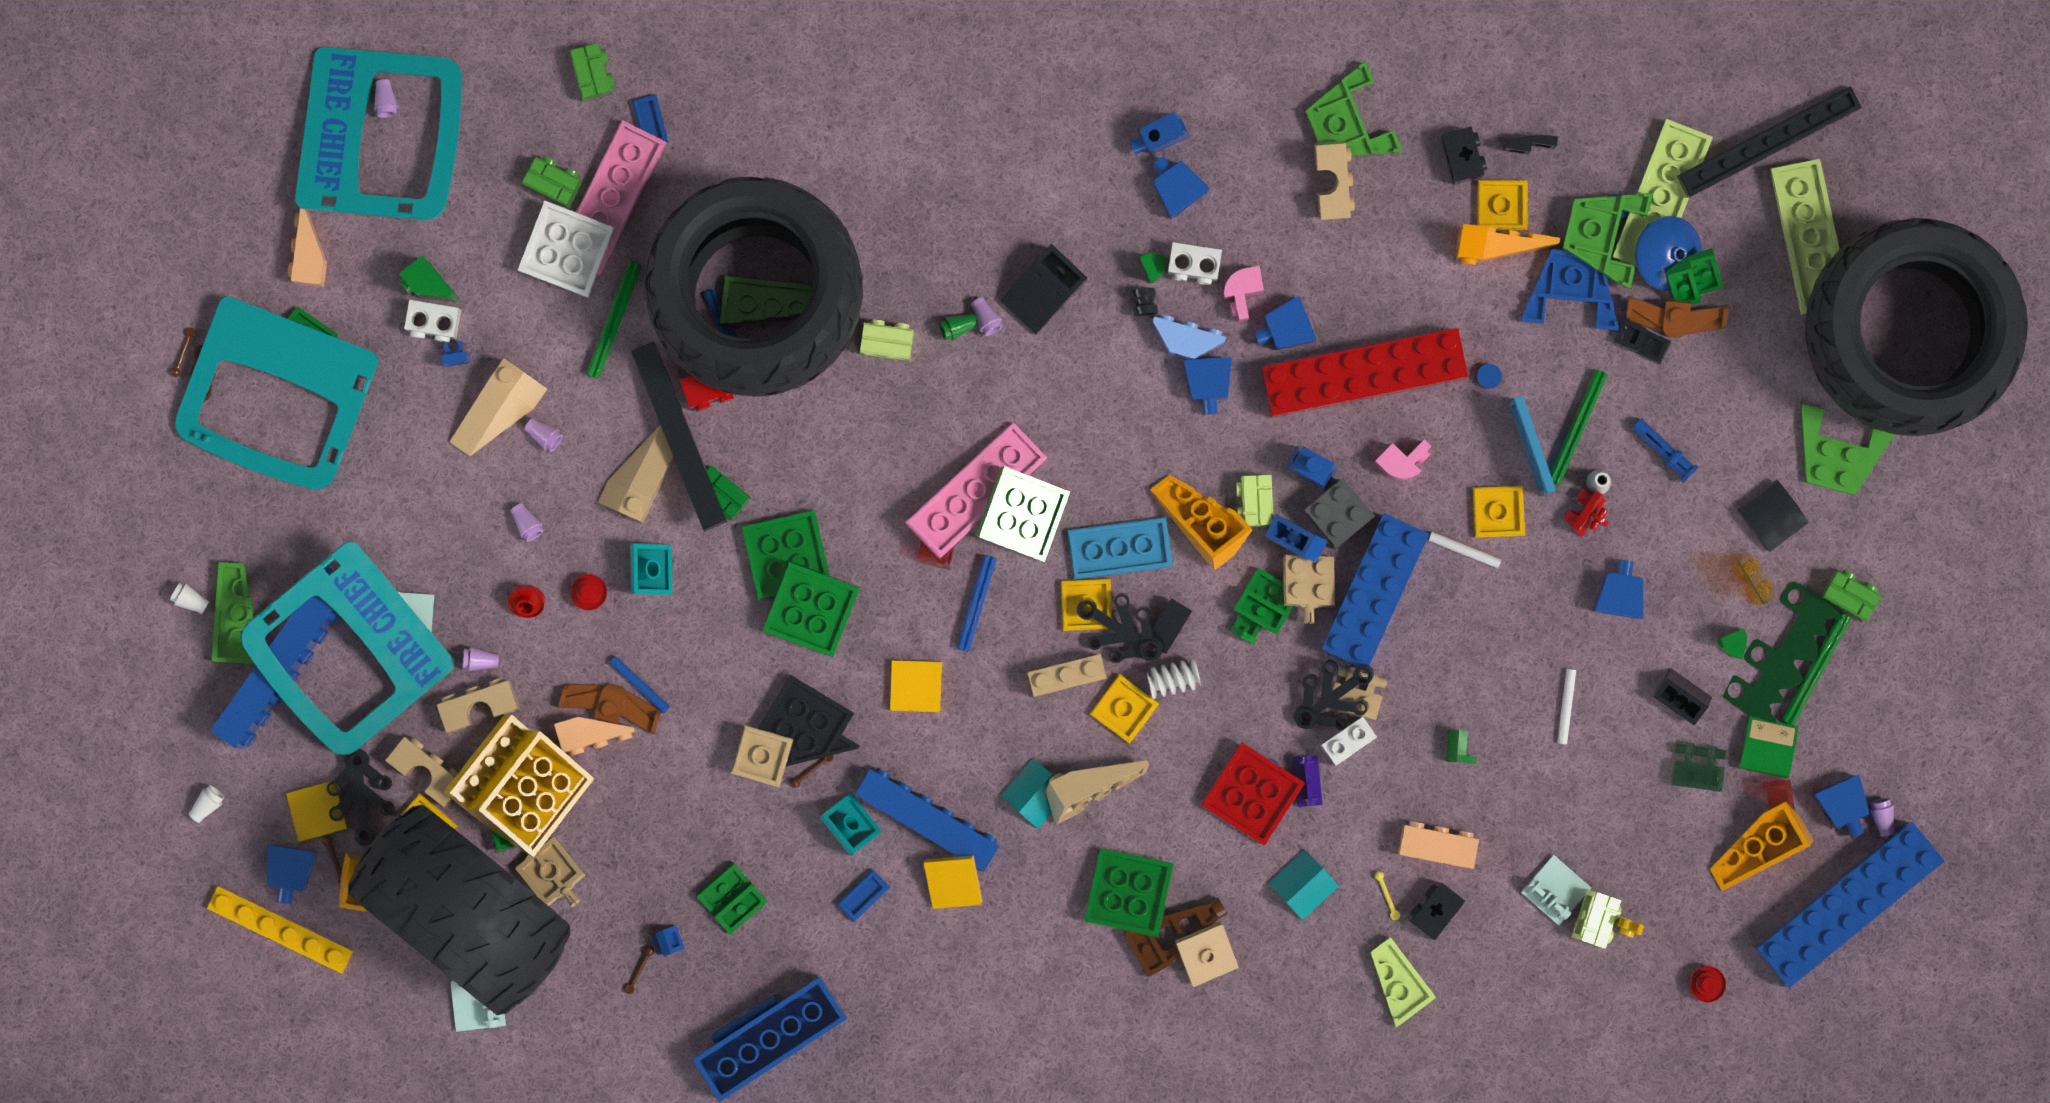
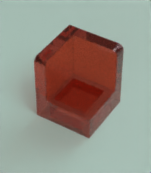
[916,540,955,570]
[1762,779,1795,810]

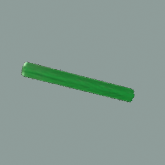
[587,261,641,379]
[1550,370,1607,486]
[1782,613,1851,725]

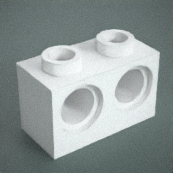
[1168,242,1222,285]
[404,300,461,343]
[1320,717,1377,766]

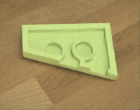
[1370,937,1436,1028]

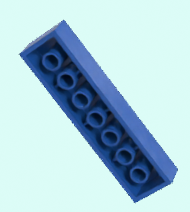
[210,566,341,749]
[1754,822,1945,988]

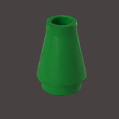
[939,313,978,341]

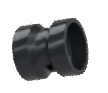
[1131,288,1158,316]

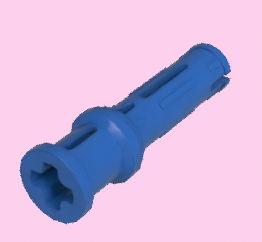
[1631,418,1699,483]

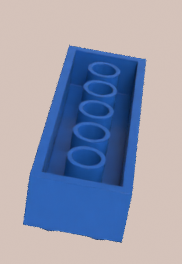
[1320,513,1429,671]
[693,976,848,1102]

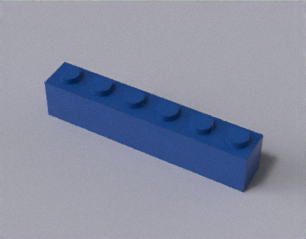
[855,768,1000,872]

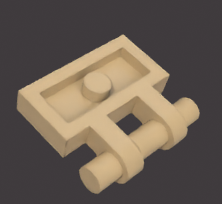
[1332,666,1388,720]

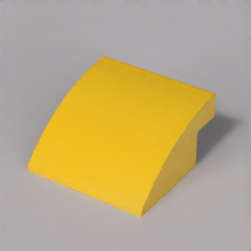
[444,714,594,857]

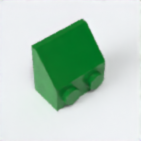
[399,255,459,302]

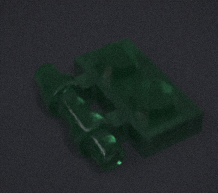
[1671,742,1727,792]

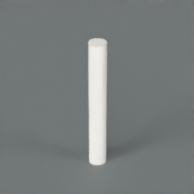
[1428,532,1501,569]
[1557,669,1576,745]

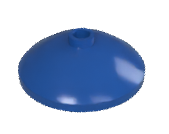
[1635,216,1702,291]

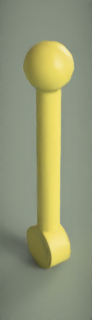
[1374,871,1400,920]

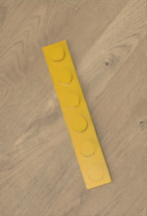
[207,886,354,974]

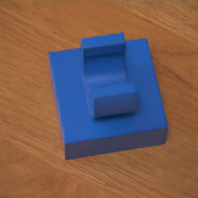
[441,340,470,367]
[651,926,685,957]

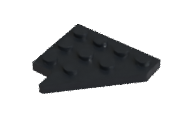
[758,675,860,767]

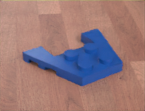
[1521,249,1619,331]

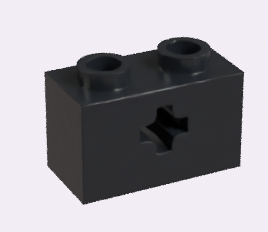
[1441,126,1487,185]
[1409,882,1465,941]

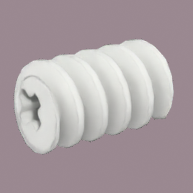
[1147,658,1201,699]

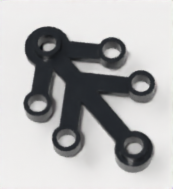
[1077,593,1163,663]
[1294,660,1374,730]
[327,749,395,846]

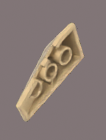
[450,359,547,456]
[598,425,674,523]
[1045,760,1150,825]

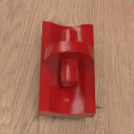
[1564,489,1609,537]

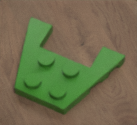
[1305,62,1402,156]
[1562,193,1653,289]
[1800,404,1895,495]

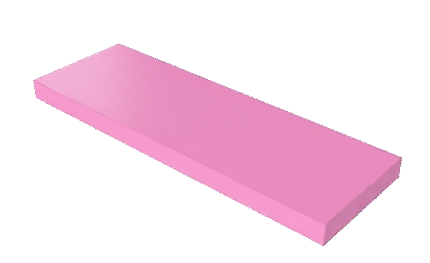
[576,120,667,275]
[905,422,1047,559]

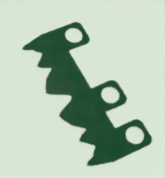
[1722,582,1843,723]

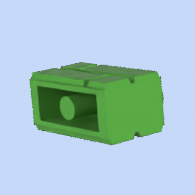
[569,44,615,102]
[522,156,582,208]
[1821,569,1882,622]

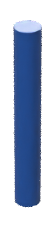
[609,656,671,714]
[710,995,779,1043]

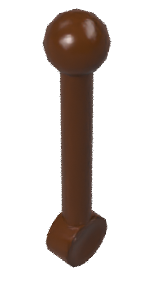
[170,328,195,377]
[790,755,834,788]
[322,836,342,884]
[624,946,654,994]

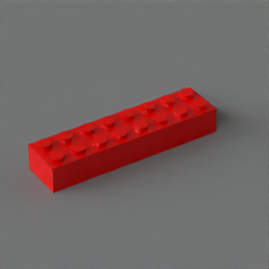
[1261,328,1468,418]

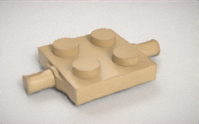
[1283,555,1335,624]
[515,836,586,907]

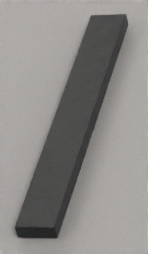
[1677,86,1862,198]
[631,341,728,532]

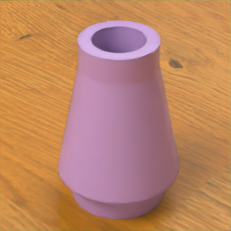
[374,79,399,118]
[971,297,1002,336]
[524,418,563,452]
[510,503,543,542]
[462,647,499,672]
[1869,798,1895,837]

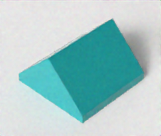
[630,543,673,595]
[1000,758,1053,829]
[820,793,882,856]
[1268,850,1339,920]

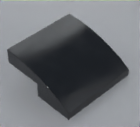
[1737,480,1809,552]

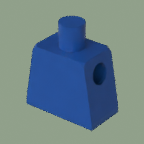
[1130,112,1190,155]
[1152,156,1210,219]
[1254,296,1317,351]
[1183,357,1232,415]
[1285,446,1338,491]
[1593,560,1644,619]
[1812,775,1869,838]
[267,845,318,904]

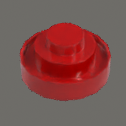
[571,574,608,611]
[508,584,545,618]
[1689,966,1726,1003]

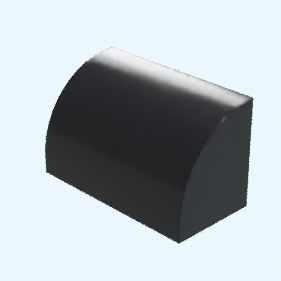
[1653,669,1712,725]

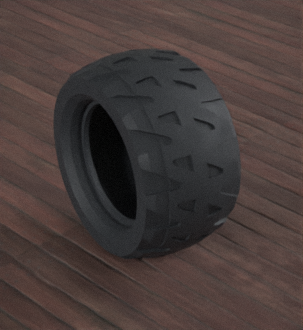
[644,177,863,397]
[1805,218,2028,436]
[348,805,570,1015]

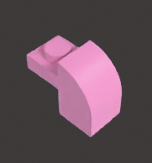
[1223,266,1264,322]
[1374,439,1431,480]

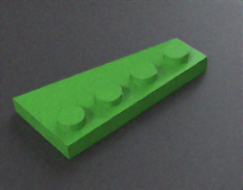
[719,276,813,326]
[212,562,255,665]

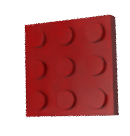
[1201,742,1305,846]

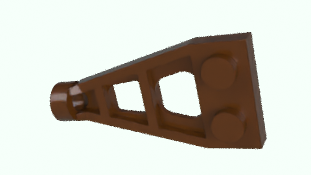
[1124,897,1228,978]

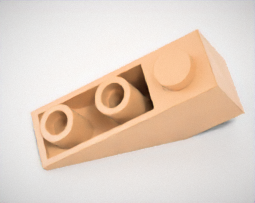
[288,208,327,287]
[554,717,637,756]

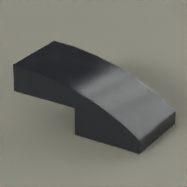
[1504,135,1558,155]
[1614,319,1671,365]
[1150,598,1192,654]

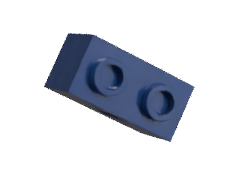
[1265,514,1328,563]

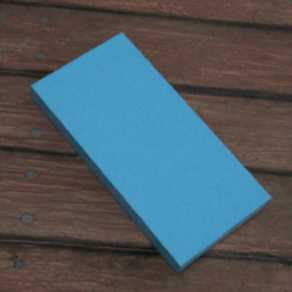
[1509,396,1556,497]
[1067,517,1173,580]

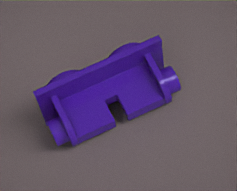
[1293,755,1323,807]

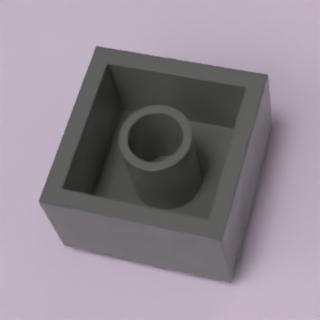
[1303,478,1375,549]

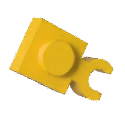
[1615,917,1645,938]

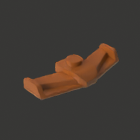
[1625,295,1728,338]
[558,683,661,735]

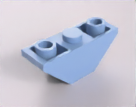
[1152,314,1226,360]

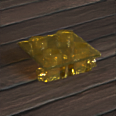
[1732,554,1774,607]

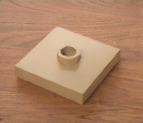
[731,725,793,787]
[1175,921,1239,987]

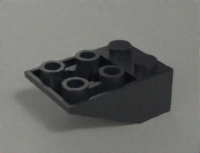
[1000,244,1088,335]

